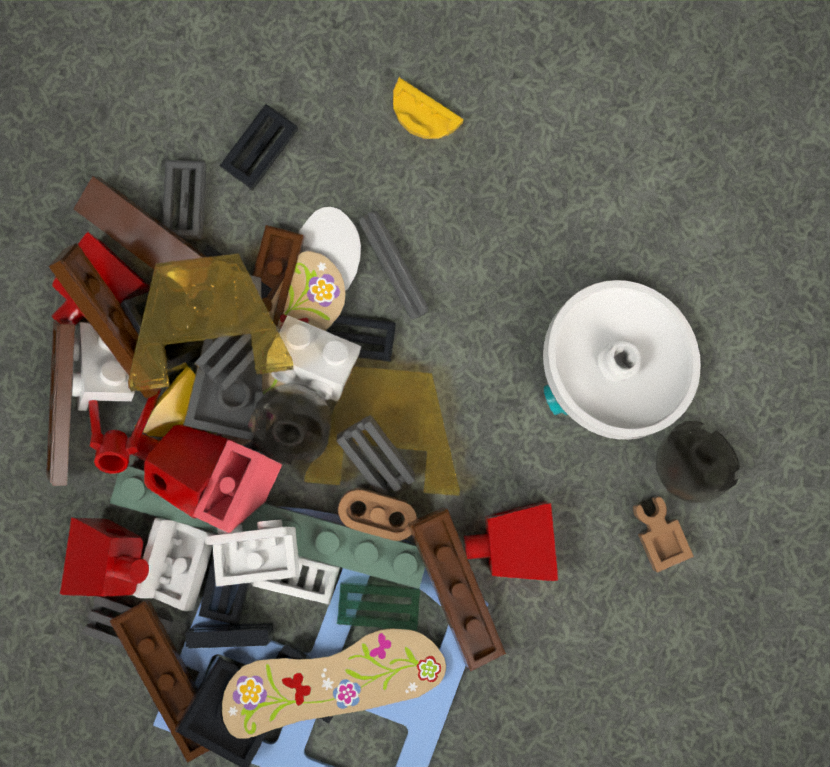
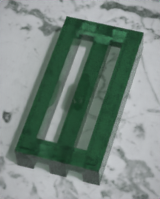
[337,582,420,631]

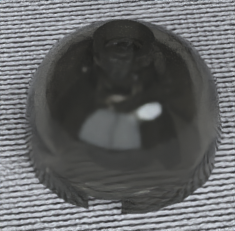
[248,383,332,465]
[656,421,740,503]

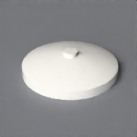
[543,280,701,440]

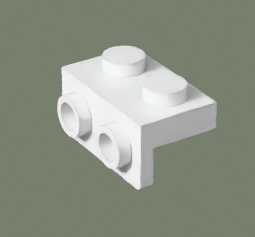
[266,316,361,401]
[72,322,135,411]
[133,518,217,611]
[205,520,300,586]

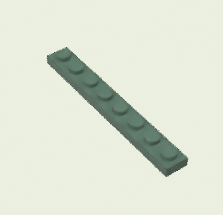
[110,465,425,589]

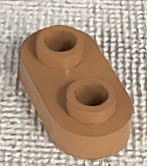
[338,488,417,541]

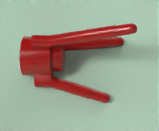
[88,389,161,474]

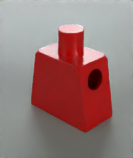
[51,232,152,326]
[132,424,237,519]
[463,501,558,581]
[60,517,149,596]

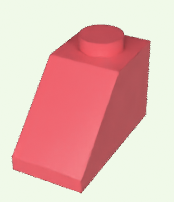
[193,440,282,533]

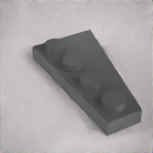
[183,268,264,443]

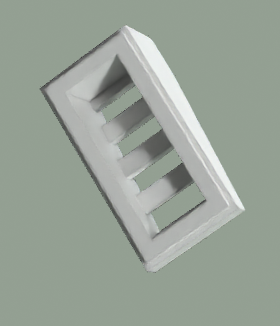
[250,556,340,605]

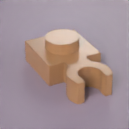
[633,496,694,572]

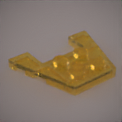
[128,253,294,392]
[304,366,460,496]

